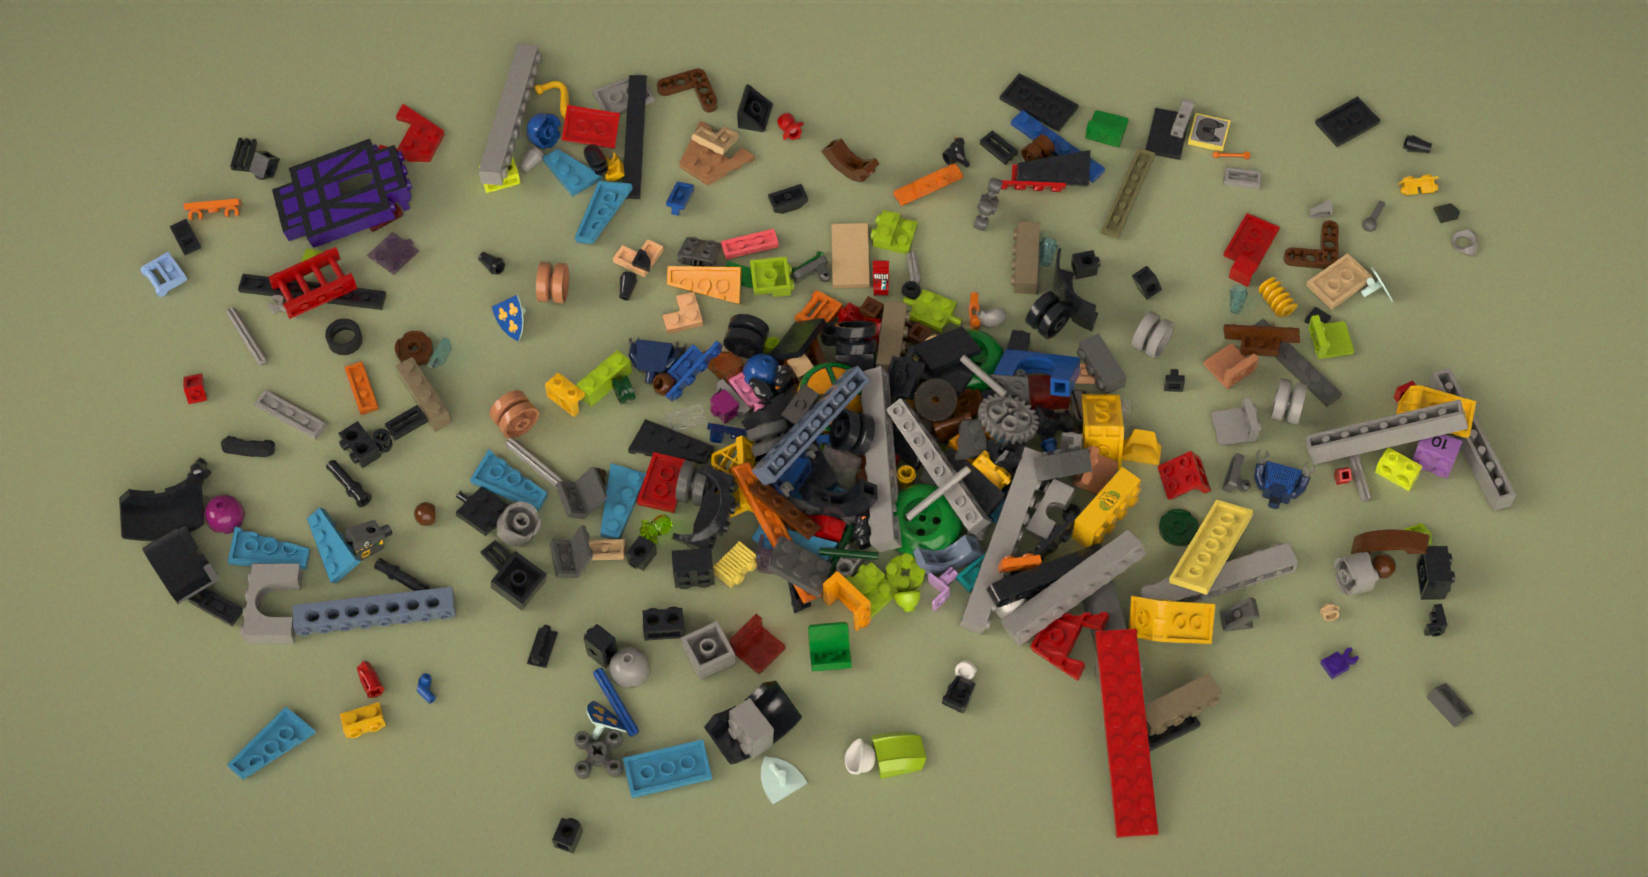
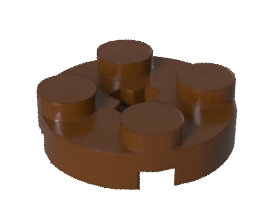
[395,331,433,366]
[947,388,984,418]

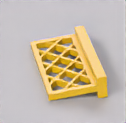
[711,435,756,518]

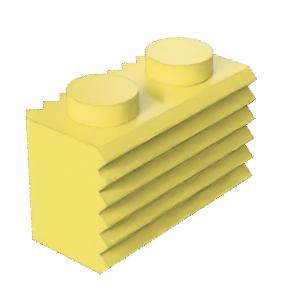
[713,541,758,588]

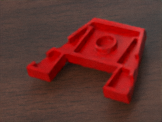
[378,104,445,162]
[1030,612,1109,681]

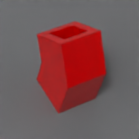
[1333,467,1352,485]

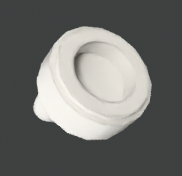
[955,660,977,680]

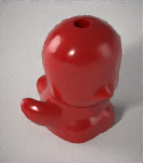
[777,113,804,140]

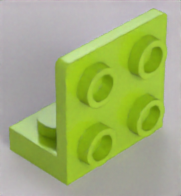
[1308,315,1354,359]

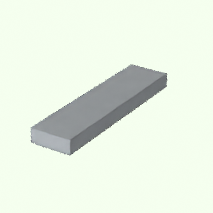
[254,389,327,440]

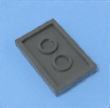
[766,536,832,598]

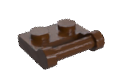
[931,411,972,442]

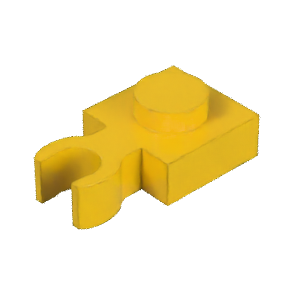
[605,153,625,182]

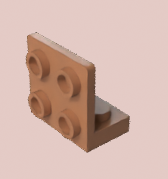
[1203,343,1259,389]
[1072,446,1118,495]

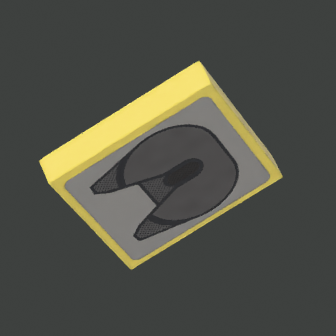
[1188,113,1230,152]

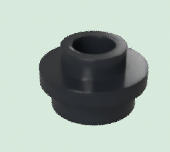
[902,281,920,299]

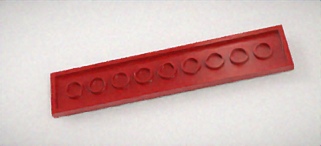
[1095,629,1159,838]

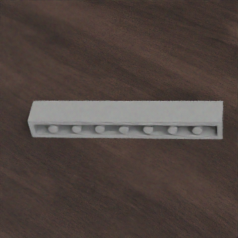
[1428,368,1516,511]
[1306,399,1468,465]
[1001,530,1146,646]
[1140,542,1298,602]

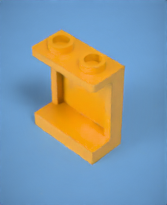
[823,571,871,631]

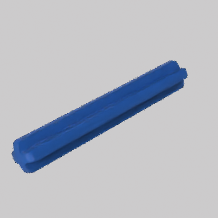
[593,668,639,737]

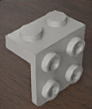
[1211,397,1262,446]

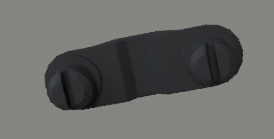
[221,436,275,457]

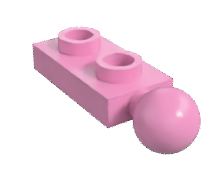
[728,372,766,412]

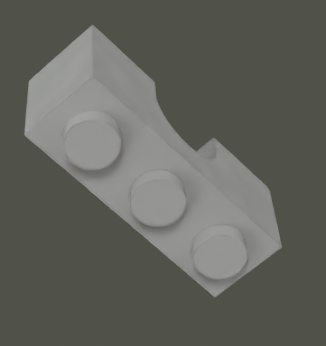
[1025,479,1075,540]

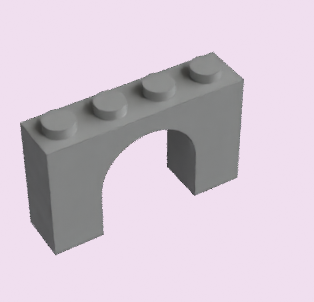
[240,564,303,644]

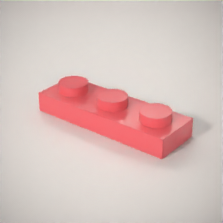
[721,229,779,260]

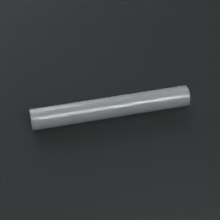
[960,355,1007,398]

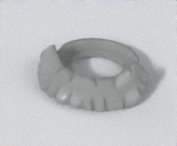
[1451,228,1478,256]

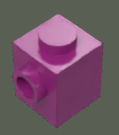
[710,389,739,424]

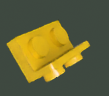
[545,373,585,417]
[340,702,386,738]

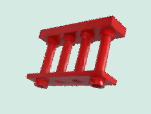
[268,247,357,319]

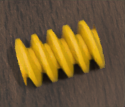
[1258,277,1298,318]

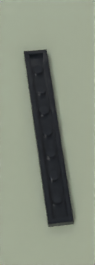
[623,75,647,199]
[238,274,387,310]

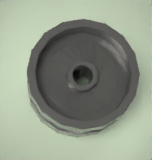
[745,419,789,457]
[676,460,714,506]

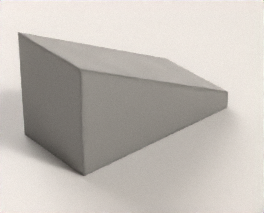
[1308,199,1333,218]

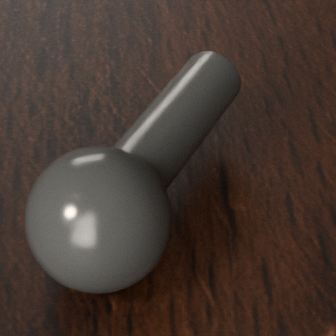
[1362,201,1386,232]

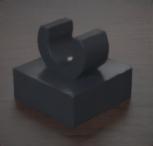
[1164,369,1185,392]

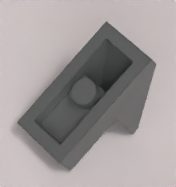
[1220,597,1260,631]

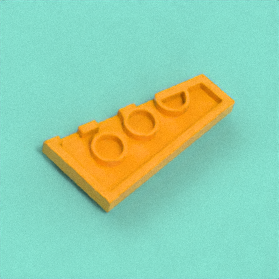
[667,266,742,304]

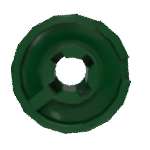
[612,375,636,405]

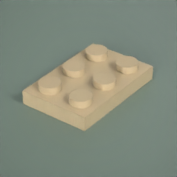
[1306,253,1373,310]

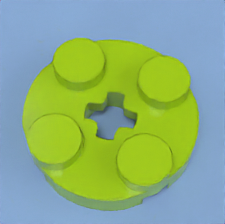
[886,553,925,592]

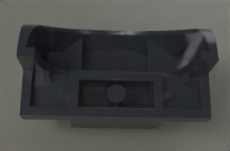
[671,465,738,549]

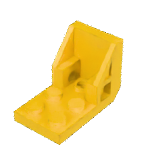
[1396,385,1476,438]
[1081,394,1124,469]
[1128,596,1215,644]

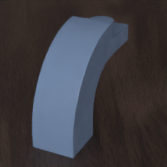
[913,535,984,575]

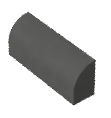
[1082,580,1126,654]

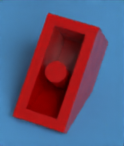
[807,515,846,543]

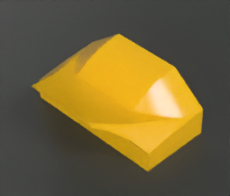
[1122,429,1162,465]

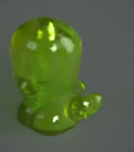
[639,514,672,544]

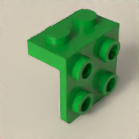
[1085,110,1129,148]
[808,622,852,672]

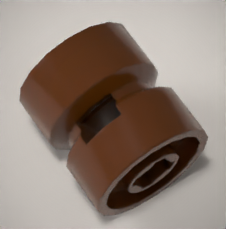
[1021,134,1055,161]

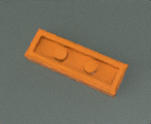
[344,361,379,415]

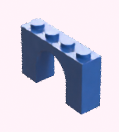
[994,349,1080,397]

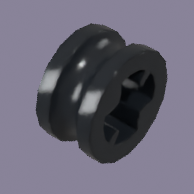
[1063,504,1081,521]

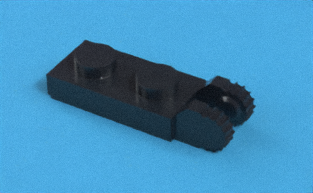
[188,589,243,627]

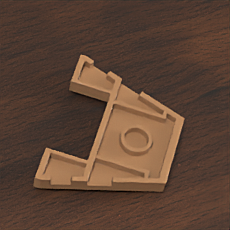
[679,121,755,185]

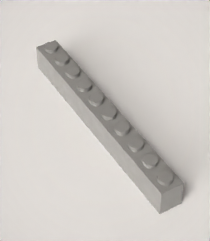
[478,44,542,185]
[860,366,902,552]
[959,447,1042,635]

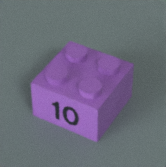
[1412,434,1462,479]

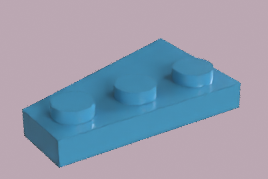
[542,149,602,197]

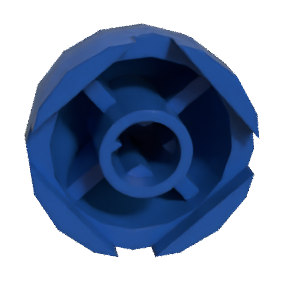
[526,113,561,149]
[742,353,780,388]

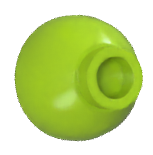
[893,590,921,612]

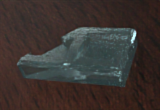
[428,337,452,368]

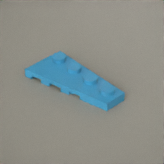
[575,181,633,244]
[470,449,548,512]
[600,463,646,539]
[307,508,361,583]
[751,525,838,562]
[228,527,310,569]
[227,707,316,780]

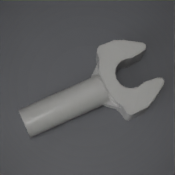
[267,295,301,318]

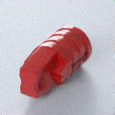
[357,661,384,698]

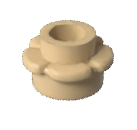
[1320,603,1340,621]

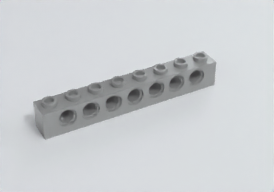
[886,398,992,534]

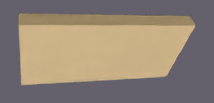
[831,223,870,288]

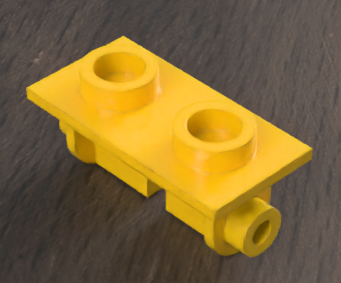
[1398,174,1438,196]
[972,450,1012,490]

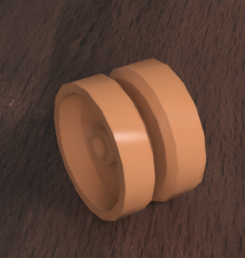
[536,261,569,304]
[489,390,539,438]

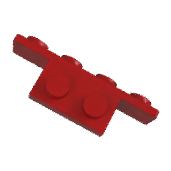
[1001,164,1066,192]

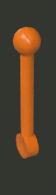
[1213,151,1250,159]

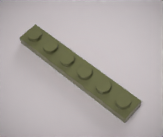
[1101,147,1155,239]

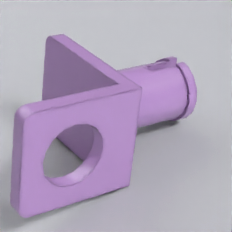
[928,567,958,611]

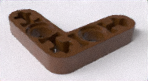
[657,68,718,113]
[1283,220,1339,269]

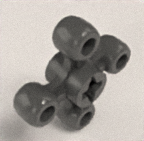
[973,178,1003,231]
[574,729,623,779]

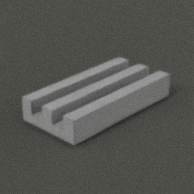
[1224,167,1262,190]

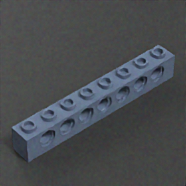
[751,366,870,485]
[293,587,456,636]

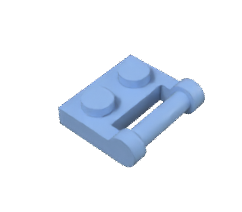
[140,252,187,297]

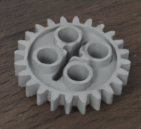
[977,393,1039,445]

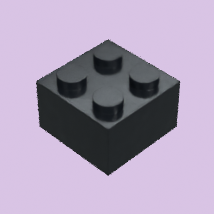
[1416,546,1455,600]
[672,548,715,589]
[490,551,547,611]

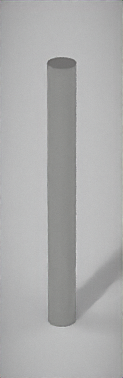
[905,466,971,521]

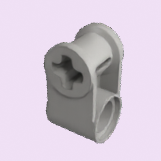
[836,544,865,579]

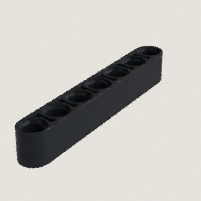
[986,544,1103,608]

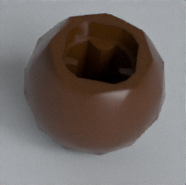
[653,373,676,396]
[414,502,435,526]
[1371,554,1396,579]

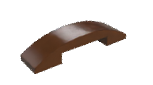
[859,296,933,344]
[1351,529,1430,555]

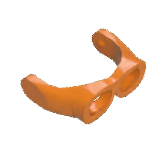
[969,292,980,329]

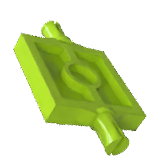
[902,289,963,333]

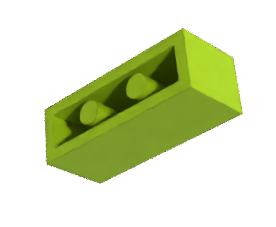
[576,350,632,407]

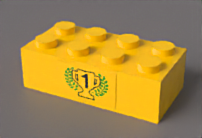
[1072,467,1141,548]

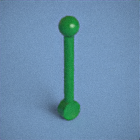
[792,251,824,274]

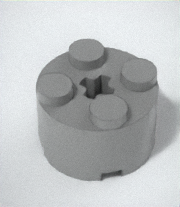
[497,502,541,547]
[1334,552,1379,596]

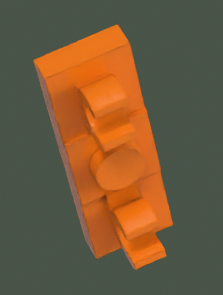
[183,199,242,220]

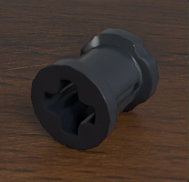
[373,428,393,453]

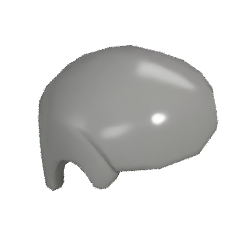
[976,308,1006,328]

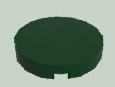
[1159,509,1198,546]

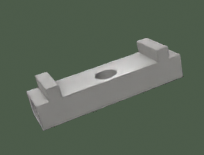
[1171,99,1195,138]
[716,379,751,419]

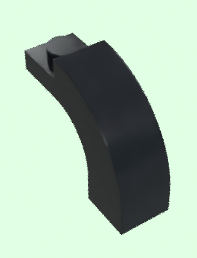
[806,479,878,517]

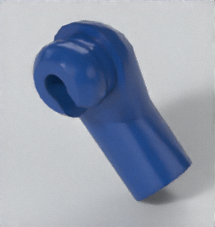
[417,673,436,704]

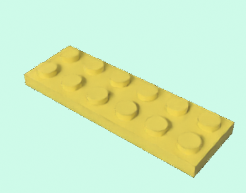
[1169,499,1253,595]

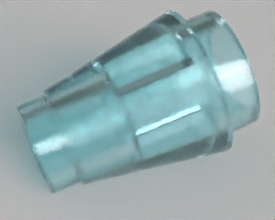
[1040,237,1058,266]
[1229,285,1248,314]

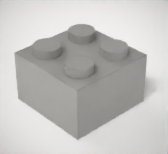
[681,621,736,680]
[728,698,774,759]

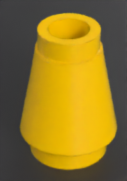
[897,465,916,489]

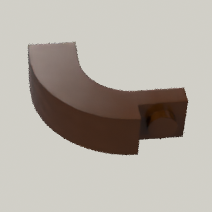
[821,138,880,182]

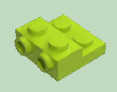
[871,210,918,255]
[750,256,794,297]
[846,562,899,618]

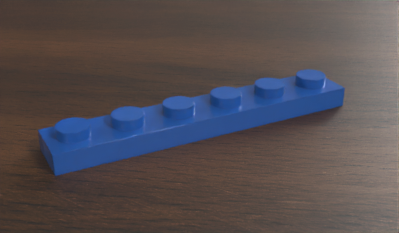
[1011,110,1105,183]

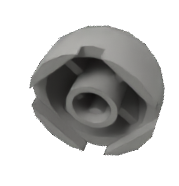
[609,647,650,688]

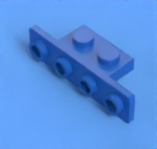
[665,341,723,401]

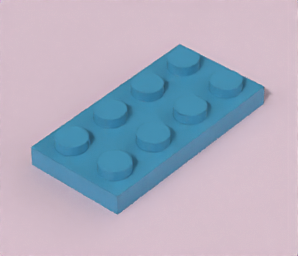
[623,739,712,798]

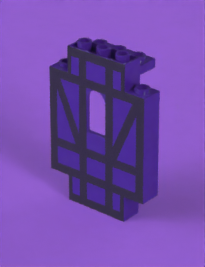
[272,138,413,248]

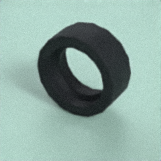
[325,319,363,355]

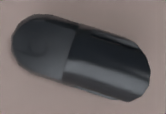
[584,144,608,176]

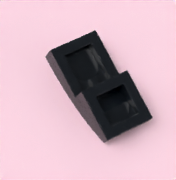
[169,219,201,256]

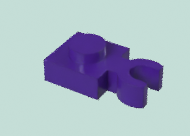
[1320,647,1359,679]

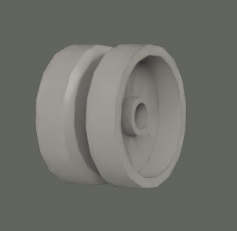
[1131,311,1175,359]
[1271,378,1308,425]

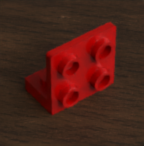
[1158,451,1211,500]

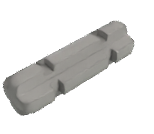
[907,251,921,285]

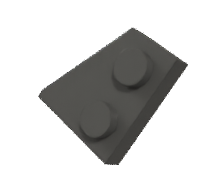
[955,419,988,460]

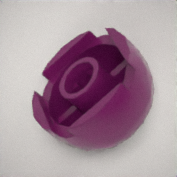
[205,495,245,534]

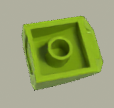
[871,732,926,779]

